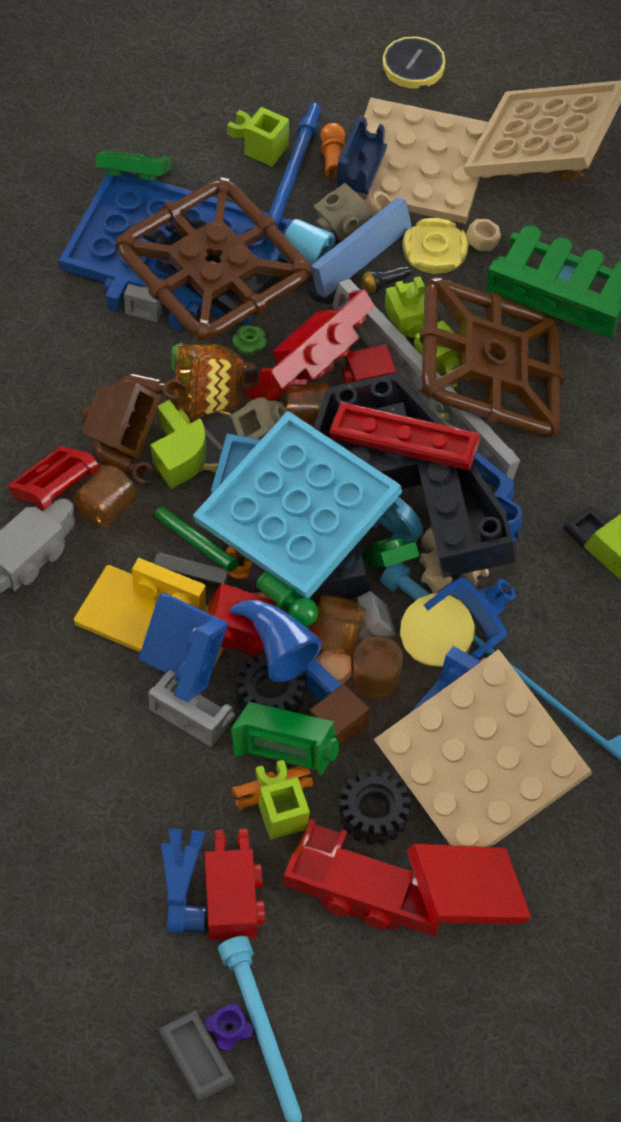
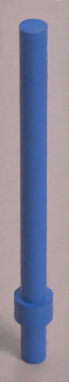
[266,103,322,238]

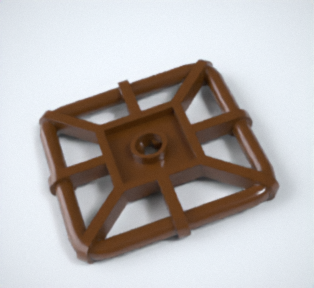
[114,177,312,341]
[419,277,564,438]

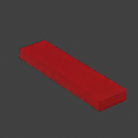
[329,402,481,471]

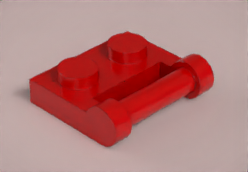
[7,446,99,511]

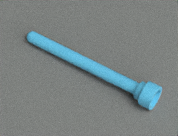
[218,936,302,1122]

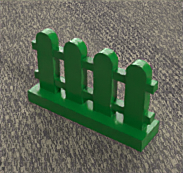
[486,226,621,339]

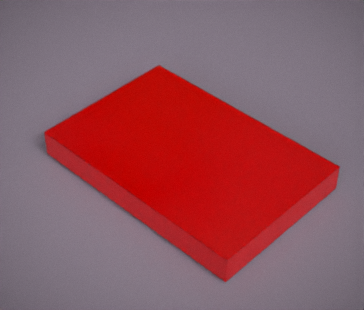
[407,844,531,924]

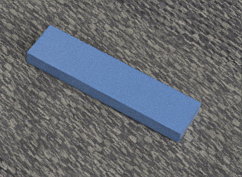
[311,198,412,297]

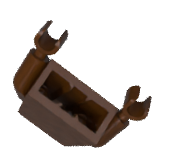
[81,373,187,486]

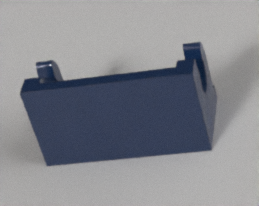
[337,116,387,195]

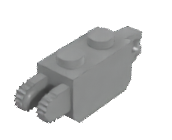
[0,498,75,593]

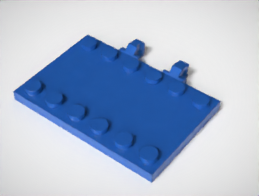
[59,171,293,331]

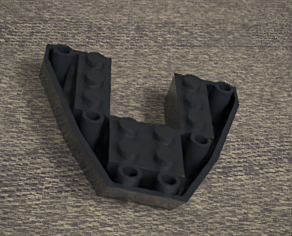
[300,373,515,606]

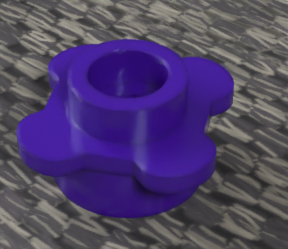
[205,1004,254,1051]

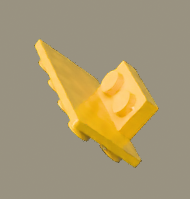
[74,558,225,666]

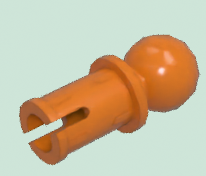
[320,123,345,179]

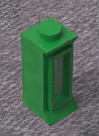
[231,702,339,775]

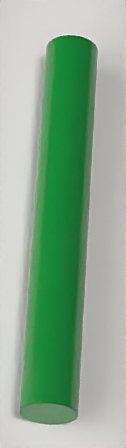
[155,506,238,572]

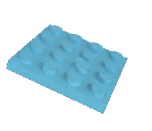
[193,411,402,598]

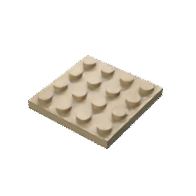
[464,80,621,178]
[356,97,488,224]
[374,649,592,847]

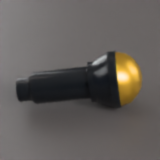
[361,266,411,293]

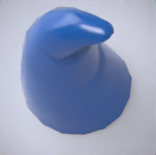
[230,600,322,682]

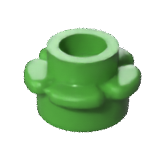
[232,325,266,355]

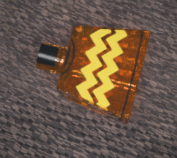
[174,344,257,420]

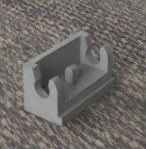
[148,670,236,747]

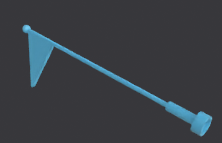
[380,562,621,761]

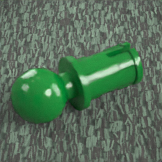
[256,571,318,627]

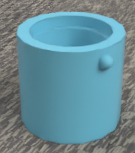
[280,219,335,265]

